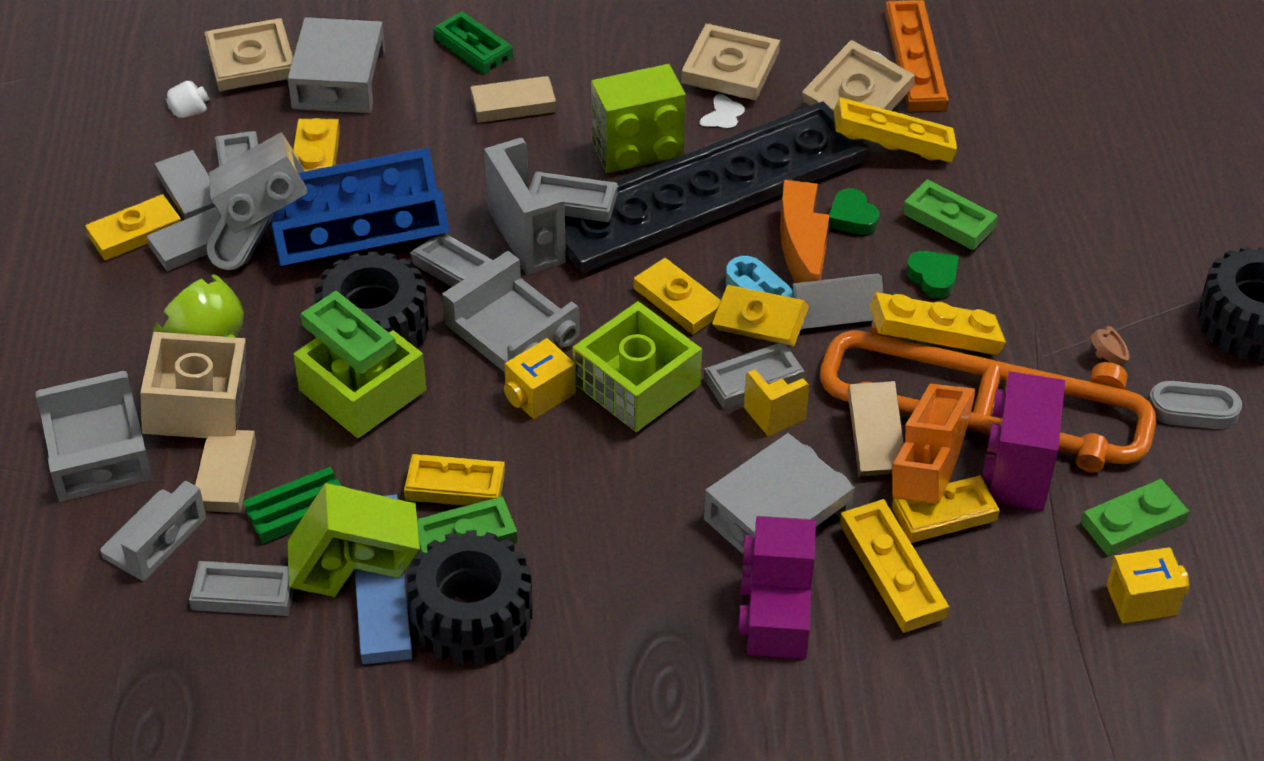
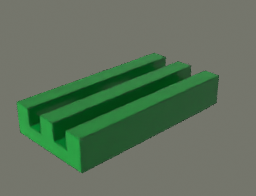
[433,11,514,75]
[243,467,341,544]

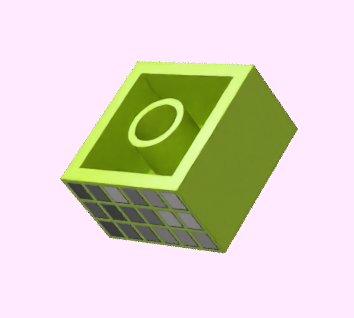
[591,64,686,173]
[573,301,702,432]

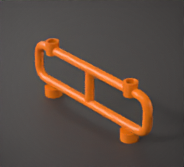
[820,319,1156,472]

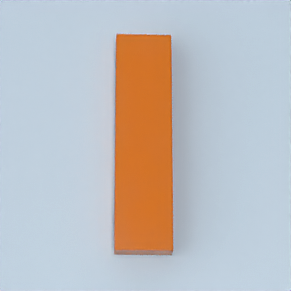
[885,0,949,112]

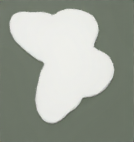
[700,94,745,128]

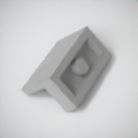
[100,480,207,582]

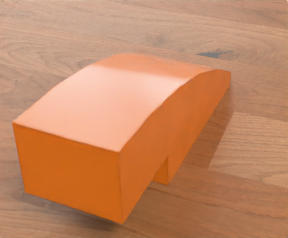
[780,180,830,283]
[892,383,975,504]

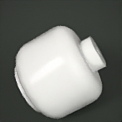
[166,81,210,118]

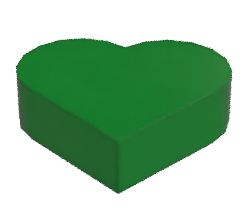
[828,188,879,235]
[906,251,959,299]

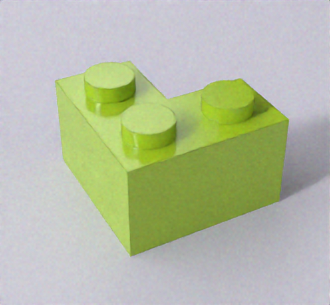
[293,330,427,438]
[287,483,420,597]

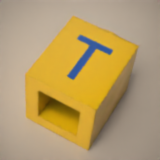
[504,338,576,419]
[1106,547,1189,624]

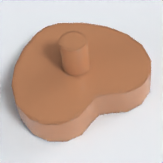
[1090,326,1130,366]

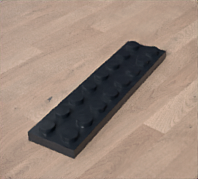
[565,101,868,274]

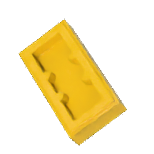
[85,194,181,261]
[634,258,721,335]
[712,285,809,346]
[404,454,505,506]
[892,475,1000,543]

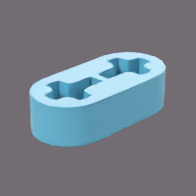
[726,256,793,298]

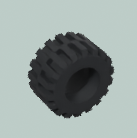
[1197,247,1264,362]
[314,252,429,349]
[406,530,533,666]

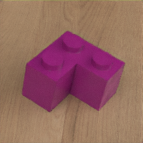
[982,371,1065,511]
[738,516,816,659]

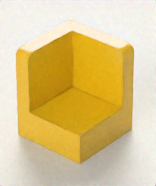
[744,369,809,437]

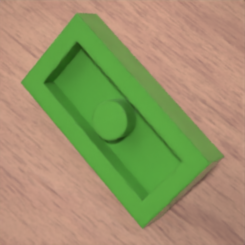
[903,179,998,250]
[301,291,397,374]
[1081,479,1190,557]
[417,496,518,553]

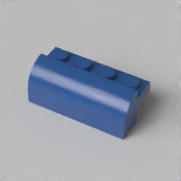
[269,148,450,266]

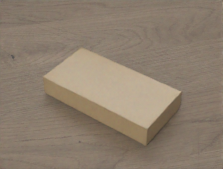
[471,76,556,123]
[847,381,904,477]
[195,430,256,513]

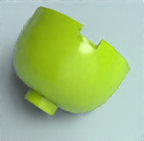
[153,275,244,338]

